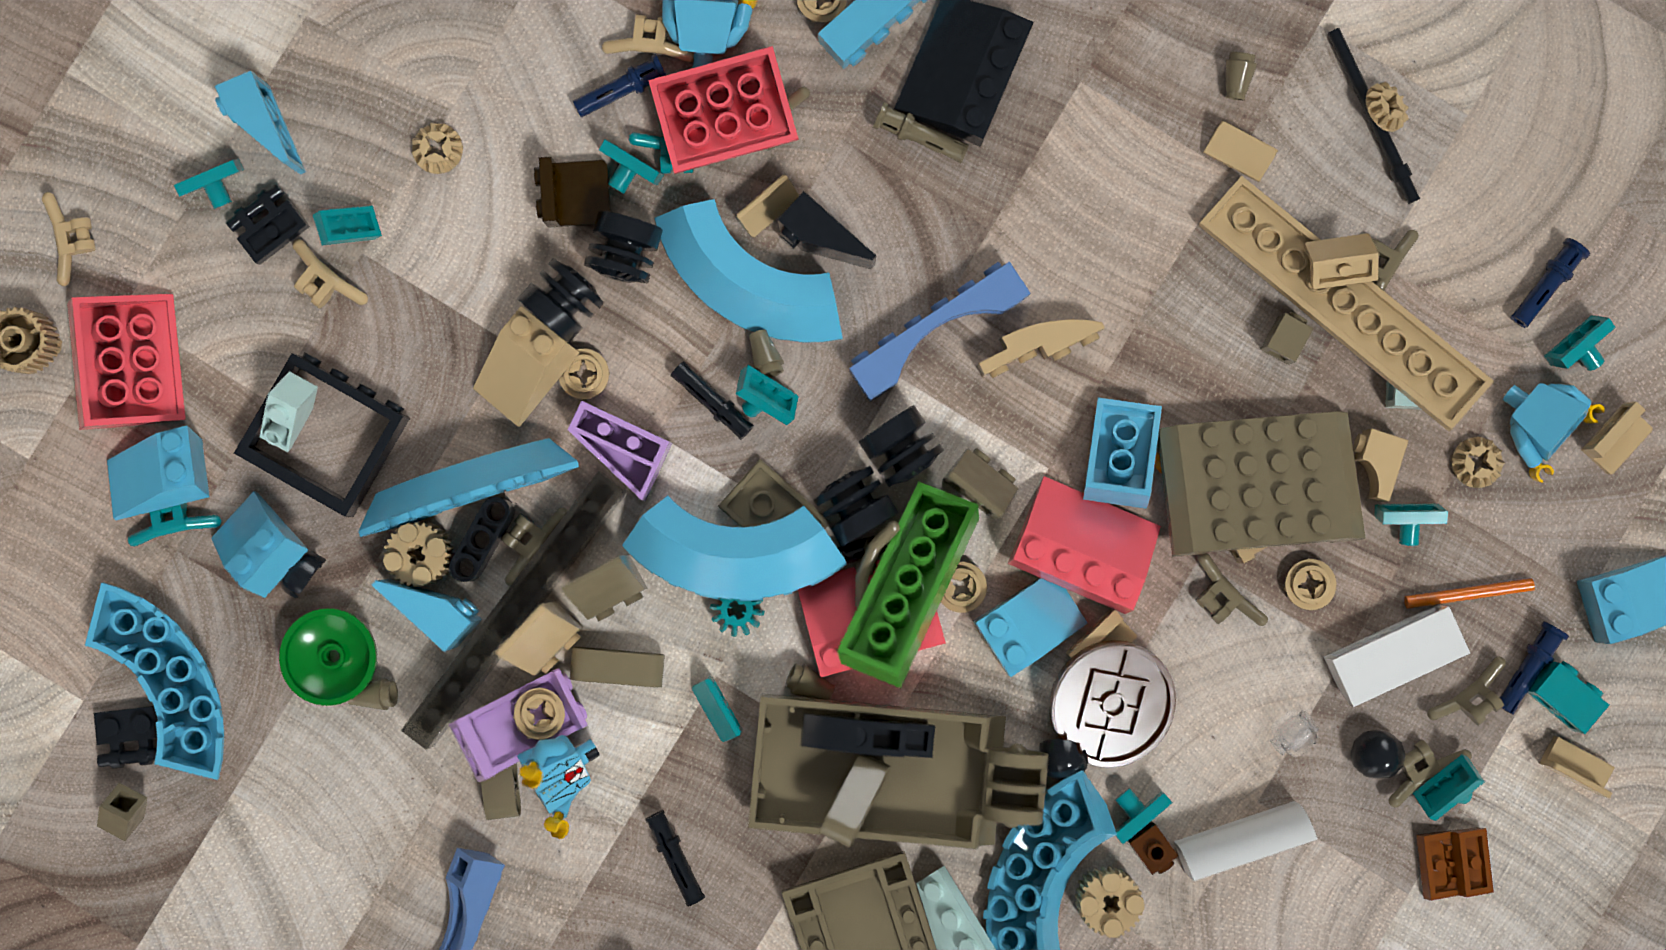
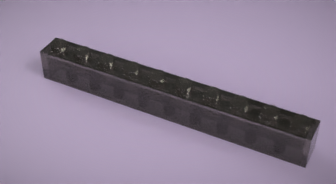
[401,471,628,750]

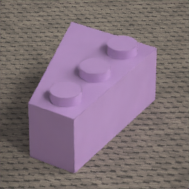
[568,401,672,501]

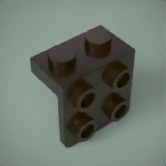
[534,157,611,228]

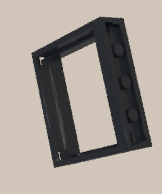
[234,352,410,517]

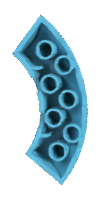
[655,199,843,343]
[358,438,579,537]
[622,496,847,601]
[85,582,224,780]
[983,771,1117,950]

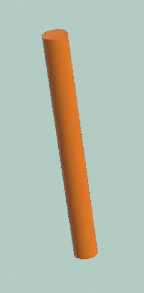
[1404,578,1535,609]

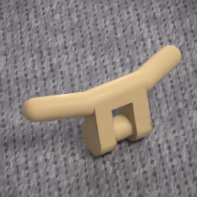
[602,15,694,63]
[42,192,96,286]
[293,239,368,309]

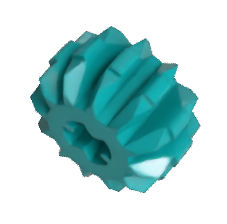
[710,598,765,637]

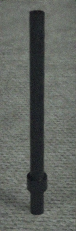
[1328,28,1420,205]

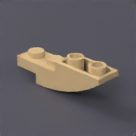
[977,319,1105,378]

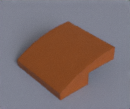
[1416,828,1494,901]

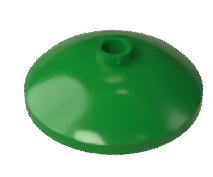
[279,608,377,706]

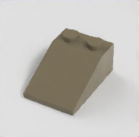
[942,448,1019,519]
[561,555,647,622]

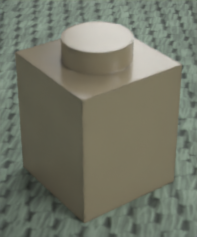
[1260,312,1314,365]
[97,783,147,841]

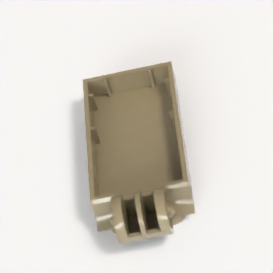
[748,693,1049,849]

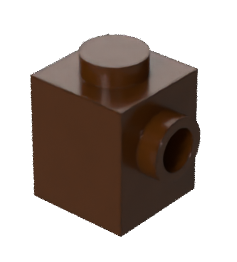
[1127,821,1178,875]

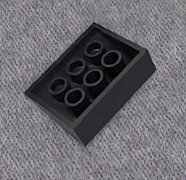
[894,0,1034,147]

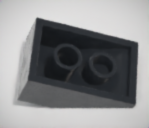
[778,191,877,269]

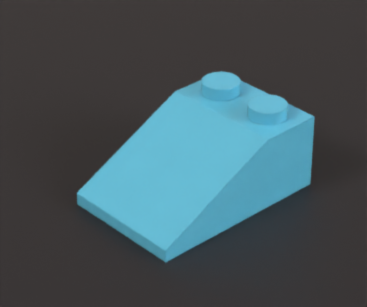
[215,71,306,175]
[1083,398,1162,509]
[107,426,210,520]
[211,491,309,598]
[1577,555,1666,644]
[973,578,1088,677]
[372,579,483,652]

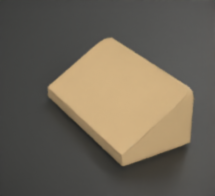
[1203,121,1278,182]
[737,175,799,237]

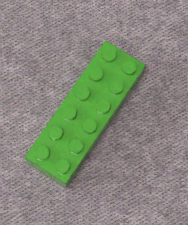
[837,481,979,688]

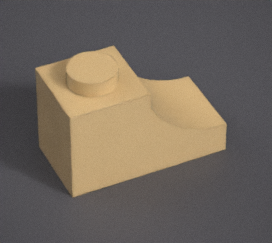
[1353,429,1409,502]

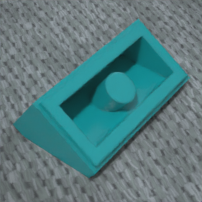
[692,676,743,742]

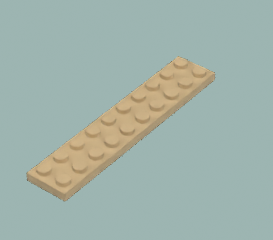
[1199,176,1494,431]

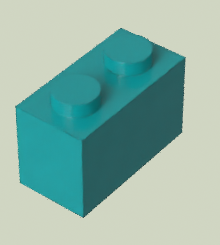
[1528,661,1610,734]

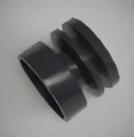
[584,211,663,284]
[517,258,605,344]
[859,405,944,487]
[814,466,899,547]

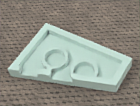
[916,866,996,950]

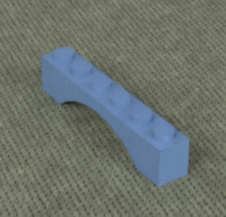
[849,261,1031,402]
[439,848,505,950]

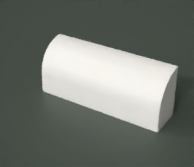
[1324,604,1470,707]
[1174,801,1318,881]

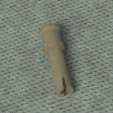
[873,102,969,163]

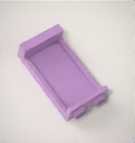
[449,668,587,783]

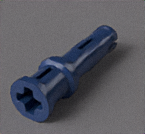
[573,53,666,118]
[1510,238,1590,328]
[1499,621,1569,715]

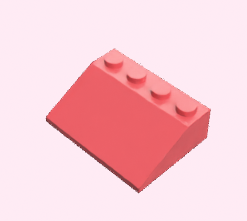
[648,46,799,174]
[67,294,186,430]
[1008,476,1161,614]
[798,559,946,677]

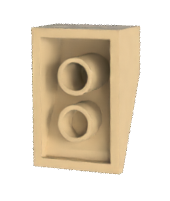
[473,306,580,427]
[495,601,583,676]

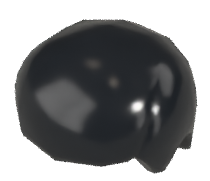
[280,550,326,598]
[1350,730,1406,778]
[1039,739,1088,780]

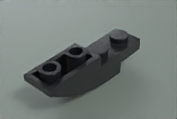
[800,713,935,758]

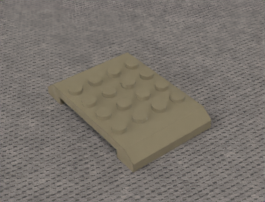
[1158,411,1365,557]
[782,851,937,950]

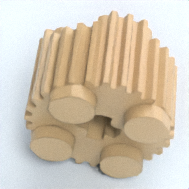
[0,307,62,374]
[383,522,454,587]
[1075,866,1144,938]

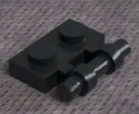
[226,184,310,265]
[94,706,158,769]

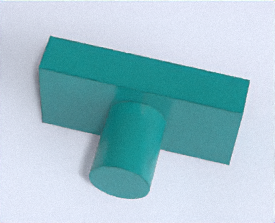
[599,139,664,193]
[174,158,244,209]
[313,206,382,246]
[1544,315,1616,371]
[735,365,799,425]
[1374,504,1448,546]
[1413,754,1485,821]
[1115,788,1172,844]

